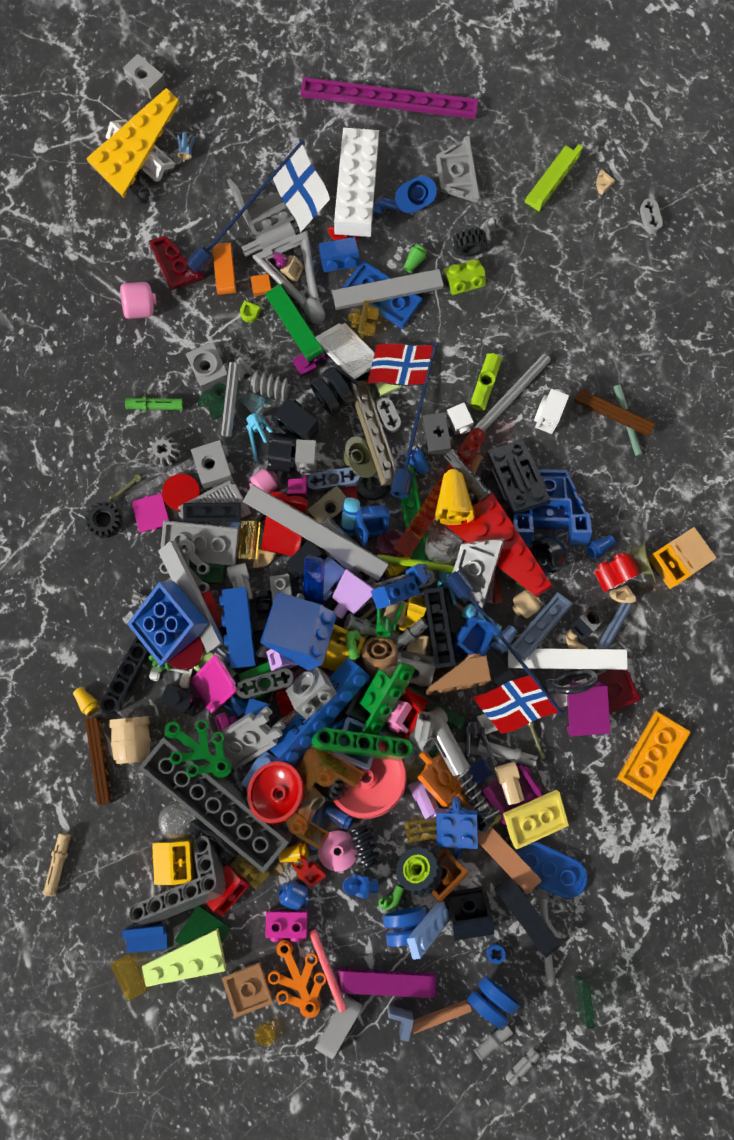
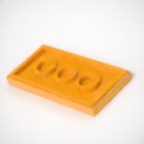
[617,711,690,800]

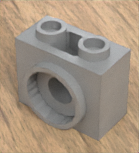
[186,342,229,392]
[191,440,235,489]
[286,667,337,720]

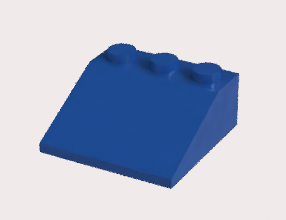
[127,581,209,666]
[260,592,337,671]

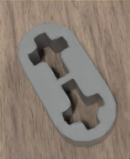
[640,198,663,234]
[377,398,401,433]

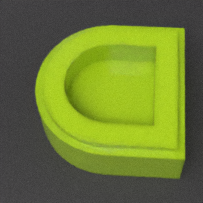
[240,300,262,323]

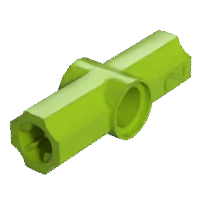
[469,353,502,411]

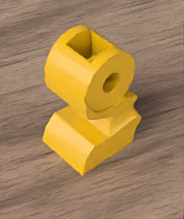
[398,596,426,631]

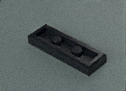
[183,502,241,522]

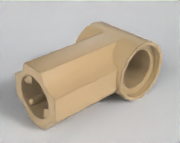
[495,762,524,805]

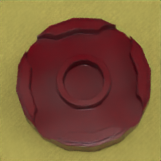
[168,637,204,670]

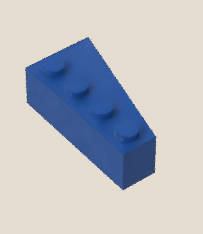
[219,587,258,673]

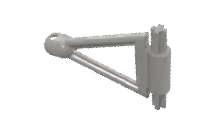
[241,222,325,324]

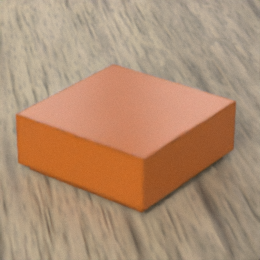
[251,274,271,296]

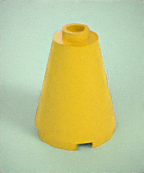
[435,469,474,525]

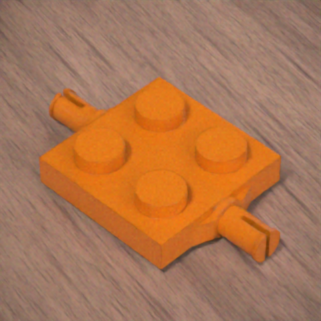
[417,752,469,807]

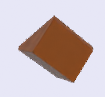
[419,848,469,902]

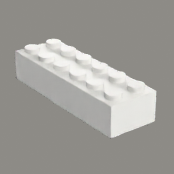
[334,128,379,237]

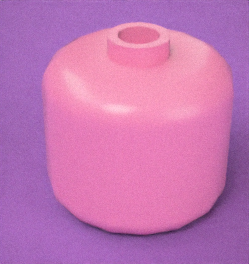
[120,282,157,319]

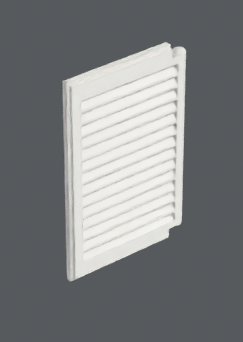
[315,323,375,379]

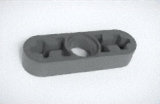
[236,668,294,699]

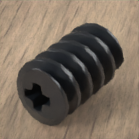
[347,825,382,871]

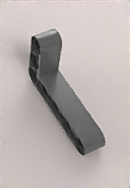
[129,836,226,926]

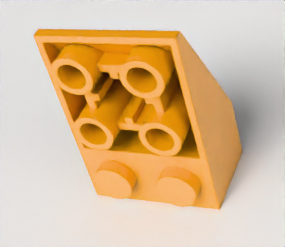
[648,527,716,589]

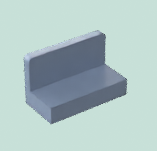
[387,1005,414,1042]

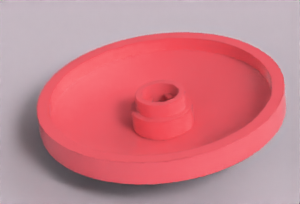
[327,743,407,819]

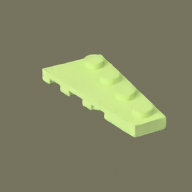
[142,928,227,987]

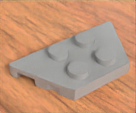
[436,136,479,203]
[453,538,505,609]

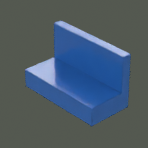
[122,923,168,953]

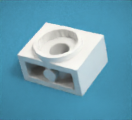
[534,389,569,434]

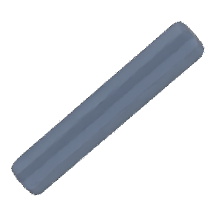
[597,603,632,649]

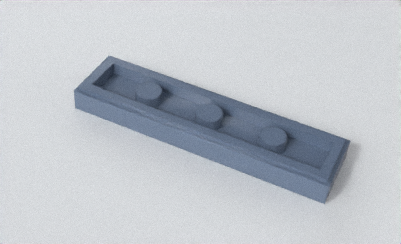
[512,592,573,662]

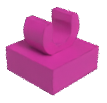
[214,712,237,732]

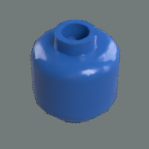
[278,880,310,911]

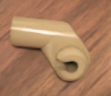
[565,629,588,649]

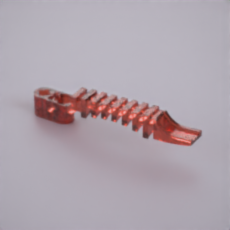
[394,428,486,558]

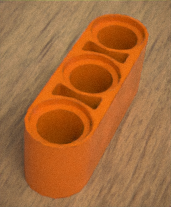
[213,243,236,295]

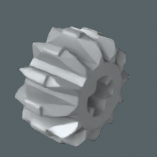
[147,435,180,468]

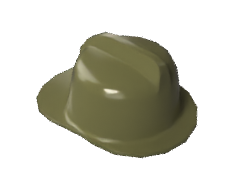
[344,436,376,478]
[626,539,656,584]

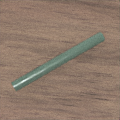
[613,385,643,456]

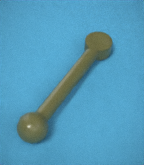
[109,474,142,502]
[527,721,545,760]

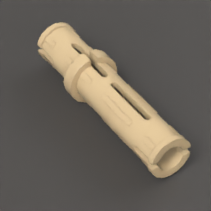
[43,833,71,897]

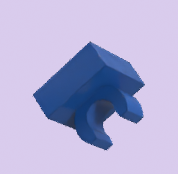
[405,563,432,586]

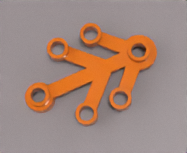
[268,939,326,1018]

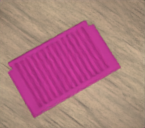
[190,653,238,713]

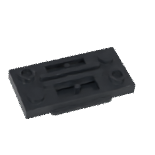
[488,439,551,515]

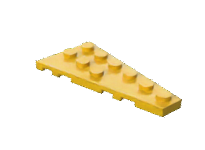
[86,88,180,198]

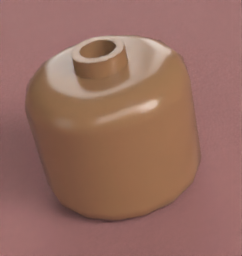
[361,636,398,679]

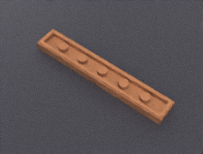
[446,799,542,895]

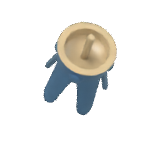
[177,132,195,161]

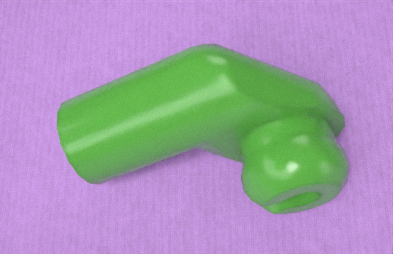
[346,630,360,660]
[378,885,405,910]

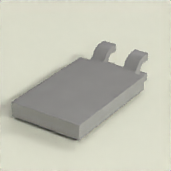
[208,707,286,770]

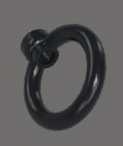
[546,669,599,695]

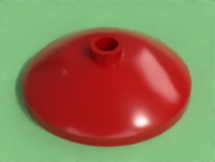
[247,761,304,824]

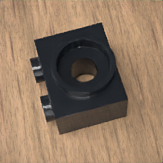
[287,540,325,581]

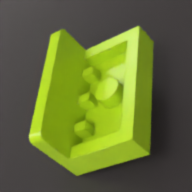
[443,259,486,295]

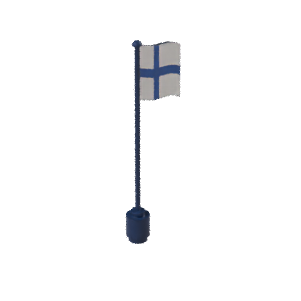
[187,139,330,274]

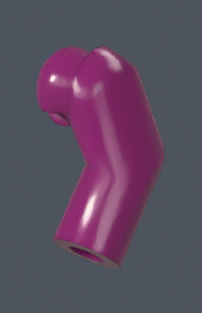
[273,252,288,268]

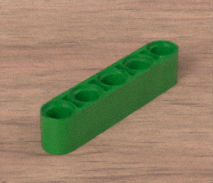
[264,284,324,362]
[312,728,413,761]

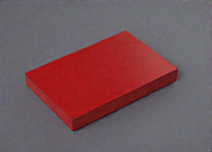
[261,496,308,556]

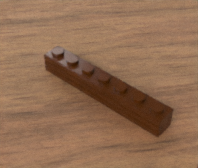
[575,389,655,437]
[85,717,114,805]

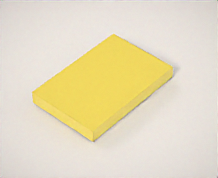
[503,790,569,850]

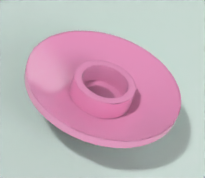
[318,830,358,871]

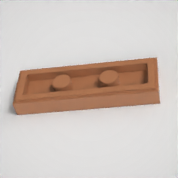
[412,1000,472,1034]

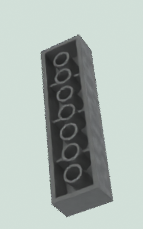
[138,736,292,873]

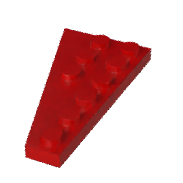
[445,493,553,597]

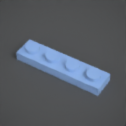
[407,902,450,959]

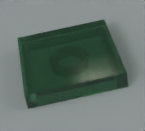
[574,976,595,1029]

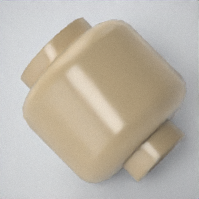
[512,590,542,618]

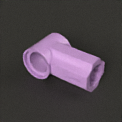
[408,780,439,820]

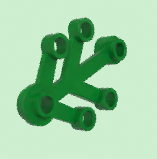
[164,719,231,778]

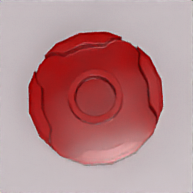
[162,474,200,511]

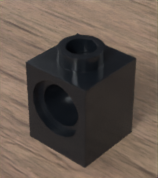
[569,607,604,641]

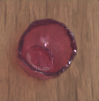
[376,529,406,557]

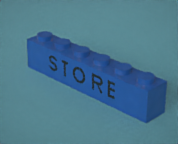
[270,657,370,766]

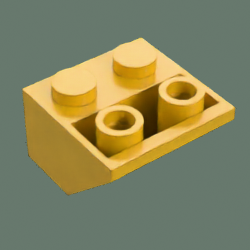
[319,624,365,672]
[152,840,195,885]

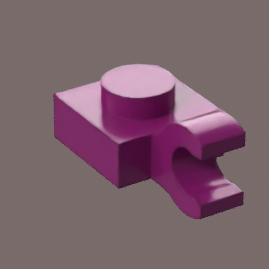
[292,353,326,377]

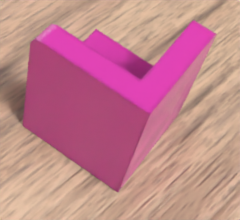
[287,475,307,499]

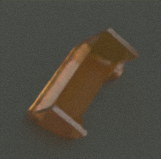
[281,746,364,850]

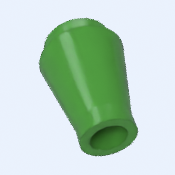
[403,244,427,274]

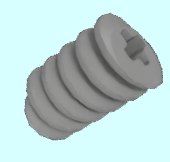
[250,370,291,402]

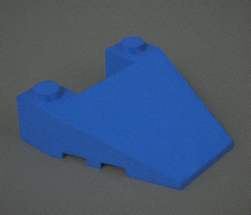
[512,469,592,545]

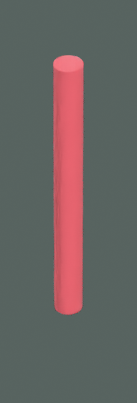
[309,929,347,1013]

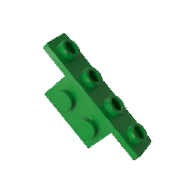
[360,662,415,735]

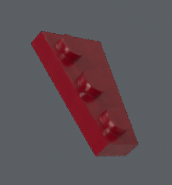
[149,235,204,291]

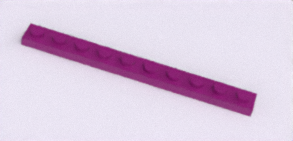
[301,77,478,119]

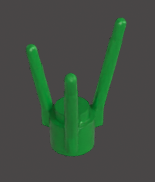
[375,586,404,637]

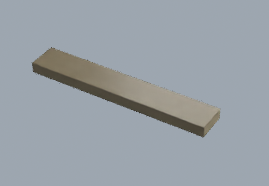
[348,380,397,486]

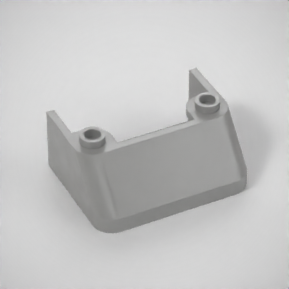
[227,149,295,235]

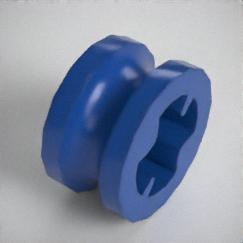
[486,944,506,964]

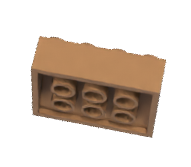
[425,653,491,696]

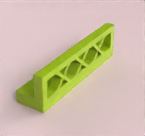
[525,144,583,212]

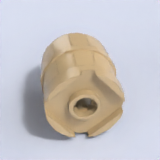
[109,716,151,764]

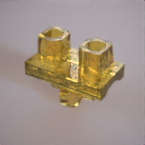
[348,300,379,339]
[230,854,270,890]

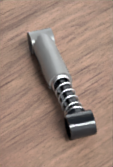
[428,707,501,832]

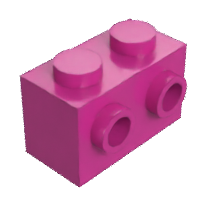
[265,910,308,942]

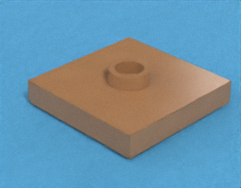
[221,962,274,1018]

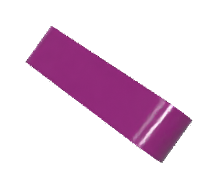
[336,968,437,998]

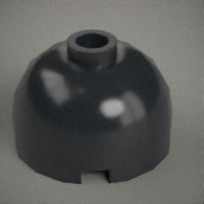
[529,536,566,576]

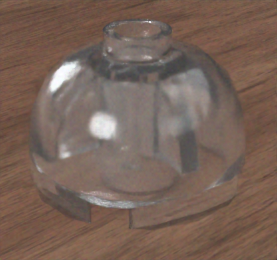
[425,529,462,565]
[158,801,197,841]

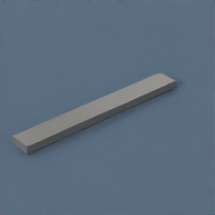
[243,484,389,581]

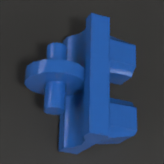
[342,873,378,898]

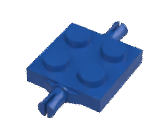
[436,797,478,859]

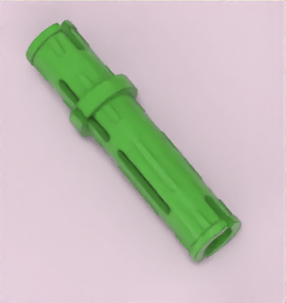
[125,396,183,411]

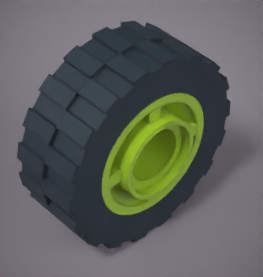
[396,847,443,896]

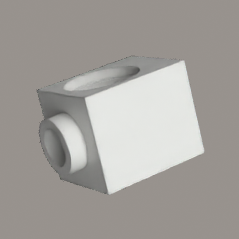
[446,403,473,435]

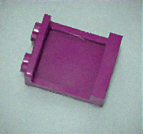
[566,681,611,736]
[480,764,544,825]

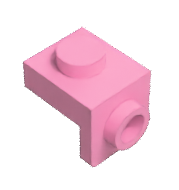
[386,701,412,733]

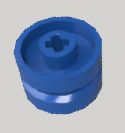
[382,907,427,947]
[467,975,521,1030]

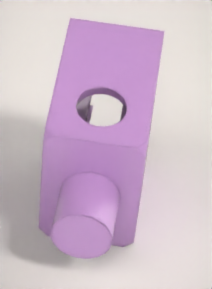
[332,569,375,618]

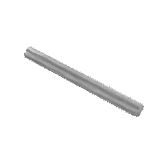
[472,354,551,437]

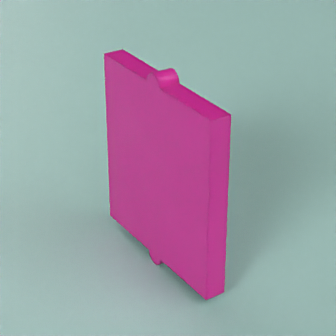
[131,493,169,533]

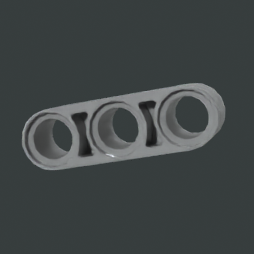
[314,994,363,1059]

